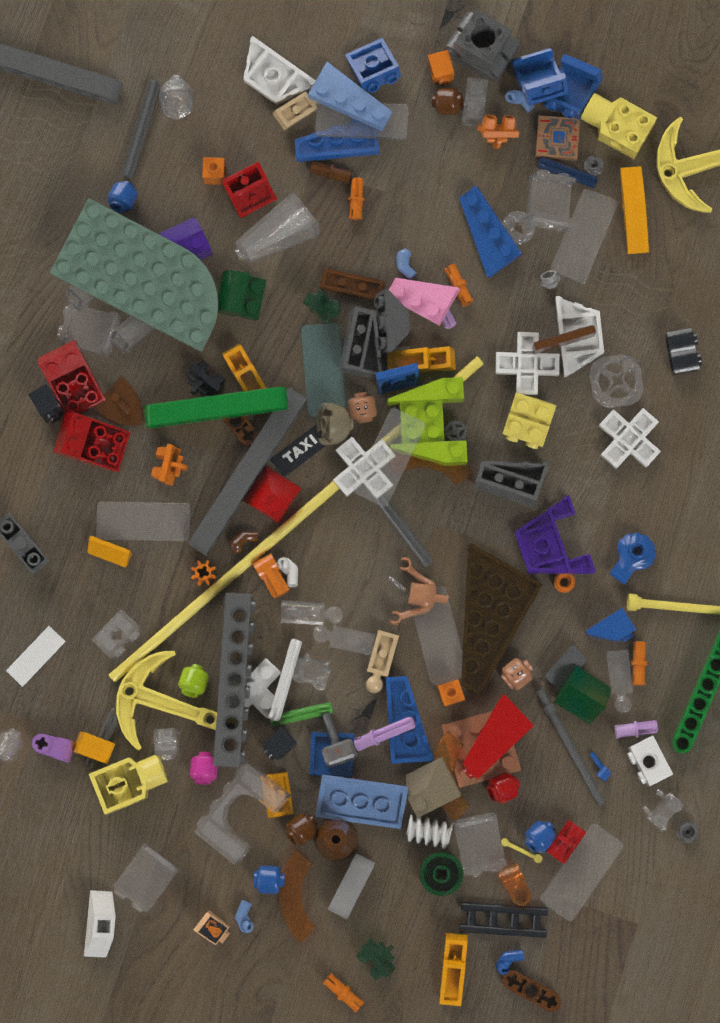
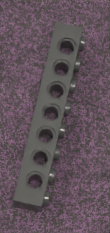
[213,593,256,768]

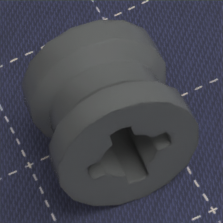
[445,421,467,441]

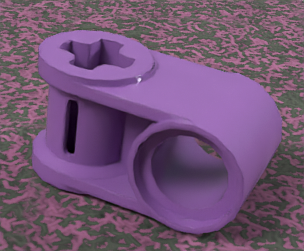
[32,734,75,763]

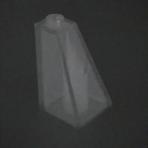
[234,192,320,264]

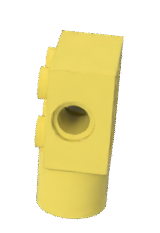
[580,93,657,160]
[89,754,168,815]

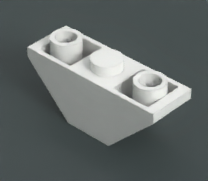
[84,890,116,957]

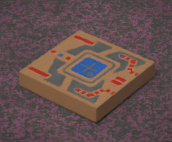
[535,115,580,161]

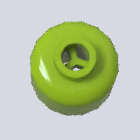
[178,664,209,698]

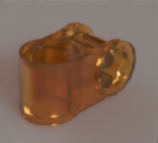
[497,863,531,906]

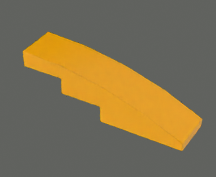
[620,166,649,254]

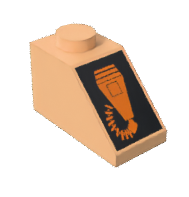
[194,911,230,945]

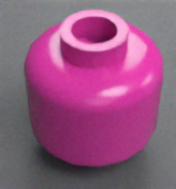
[190,752,218,785]

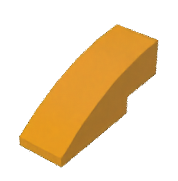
[221,344,266,392]
[387,346,456,373]
[439,933,468,1006]

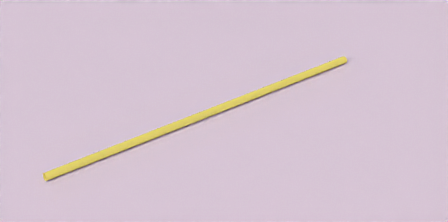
[108,357,484,683]

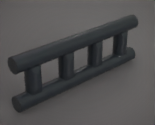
[460,902,548,938]

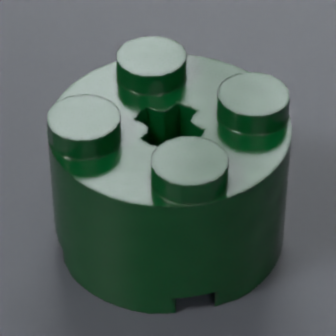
[419,852,463,896]

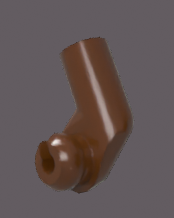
[229,531,258,553]

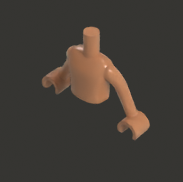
[389,557,449,625]

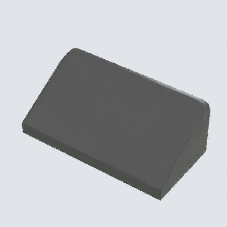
[544,645,588,691]

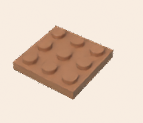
[441,711,521,788]

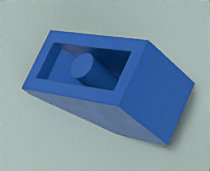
[584,608,636,643]

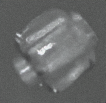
[0,729,25,762]

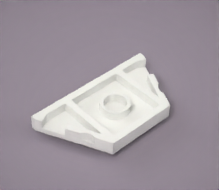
[243,36,316,105]
[555,296,604,377]

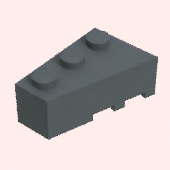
[338,306,383,380]
[473,461,549,508]

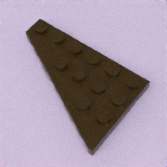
[461,543,543,696]

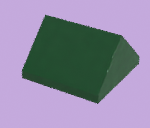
[553,666,611,725]

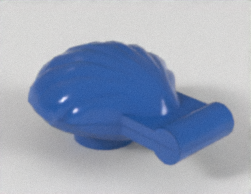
[609,533,656,585]

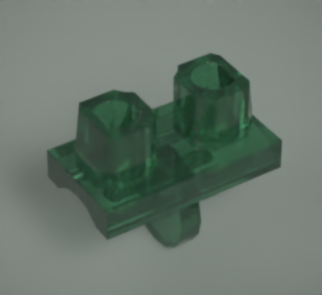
[303,290,341,323]
[356,938,396,980]

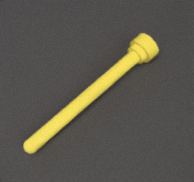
[627,594,720,615]

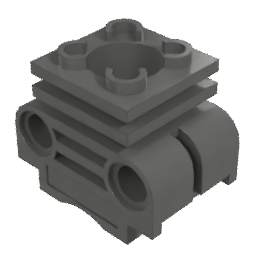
[444,9,519,83]

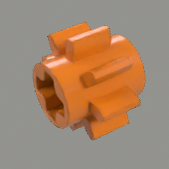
[191,560,216,586]

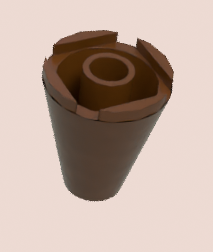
[315,819,358,861]

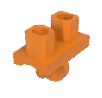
[477,115,519,149]
[151,444,188,486]

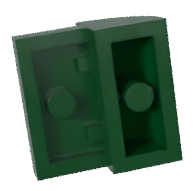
[217,270,266,321]

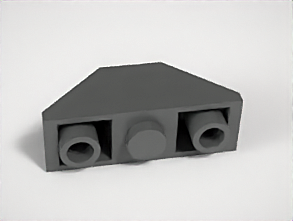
[374,289,410,356]
[0,513,50,575]

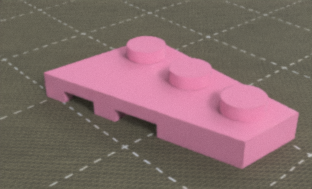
[389,278,460,326]

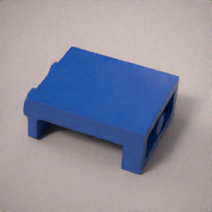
[512,48,569,106]
[543,54,603,120]

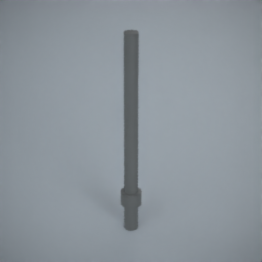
[536,689,605,806]

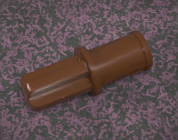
[310,161,352,184]

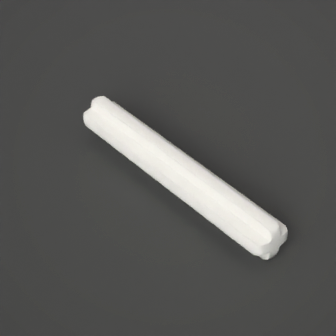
[269,639,302,722]

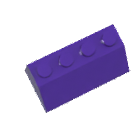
[159,217,213,260]

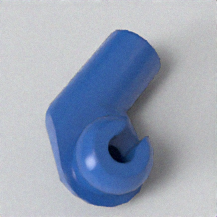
[496,949,524,975]

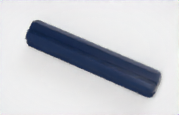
[538,157,598,188]

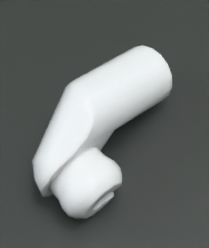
[277,557,298,587]

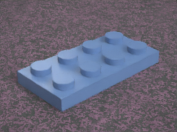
[315,774,408,829]

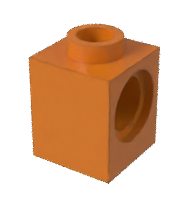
[427,50,455,85]
[202,157,226,185]
[437,679,465,707]

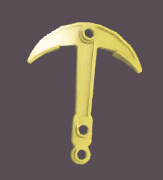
[656,117,720,213]
[116,651,238,751]

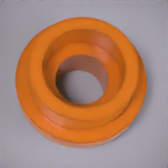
[554,574,575,593]

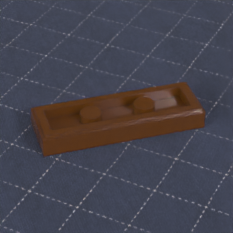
[319,268,385,301]
[532,325,596,354]

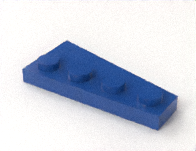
[295,120,379,162]
[459,186,523,278]
[386,676,434,764]

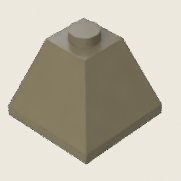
[406,757,462,818]

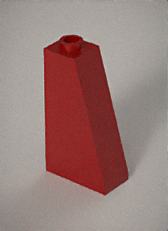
[462,694,534,780]

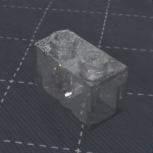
[461,77,488,127]
[92,609,141,659]
[154,728,181,761]

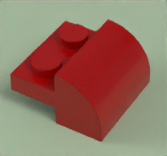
[221,161,277,219]

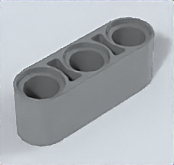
[327,853,375,920]

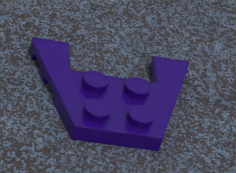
[515,495,596,574]

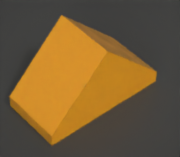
[73,732,115,764]

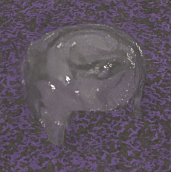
[159,74,194,120]

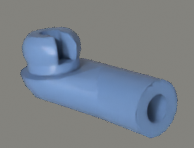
[505,90,535,112]
[396,248,417,280]
[235,900,254,933]

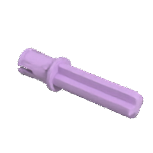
[354,717,415,751]

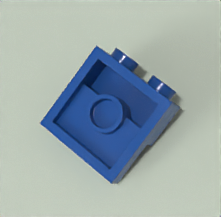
[345,38,401,93]

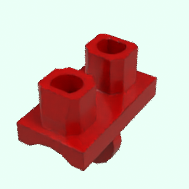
[546,820,587,864]

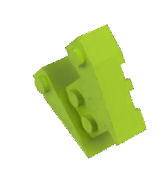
[388,377,468,466]

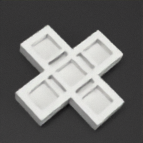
[495,332,560,396]
[599,408,661,469]
[333,437,396,499]
[228,658,281,719]

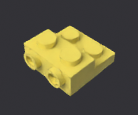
[503,392,556,449]

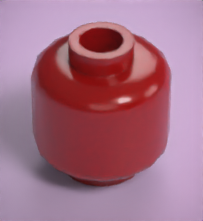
[487,772,520,804]

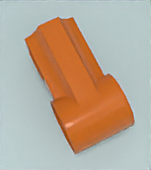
[252,553,290,599]

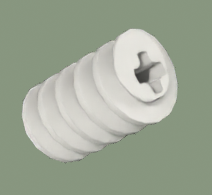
[406,814,453,849]

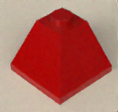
[243,466,301,524]

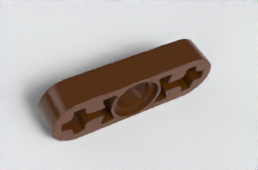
[219,394,258,447]
[502,970,561,1012]

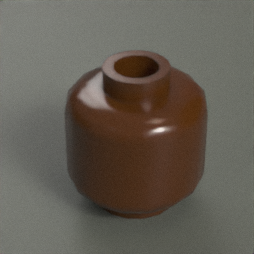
[432,88,464,115]
[285,813,318,845]

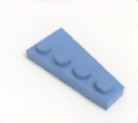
[308,62,392,132]

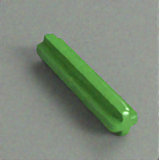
[270,702,333,726]

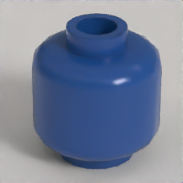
[107,181,138,213]
[524,821,556,853]
[254,866,285,894]

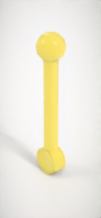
[501,838,542,863]

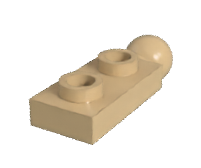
[273,91,320,131]
[366,630,399,693]

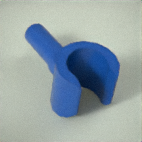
[589,752,610,782]

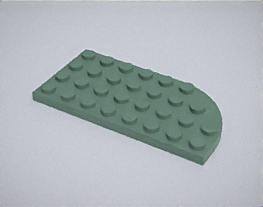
[49,198,218,352]

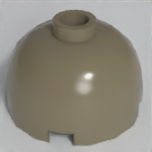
[316,403,353,445]

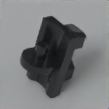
[186,360,225,397]

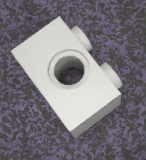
[627,736,673,786]

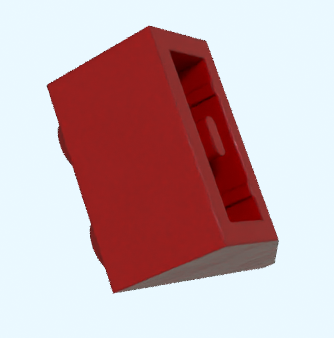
[38,339,106,414]
[53,412,130,472]

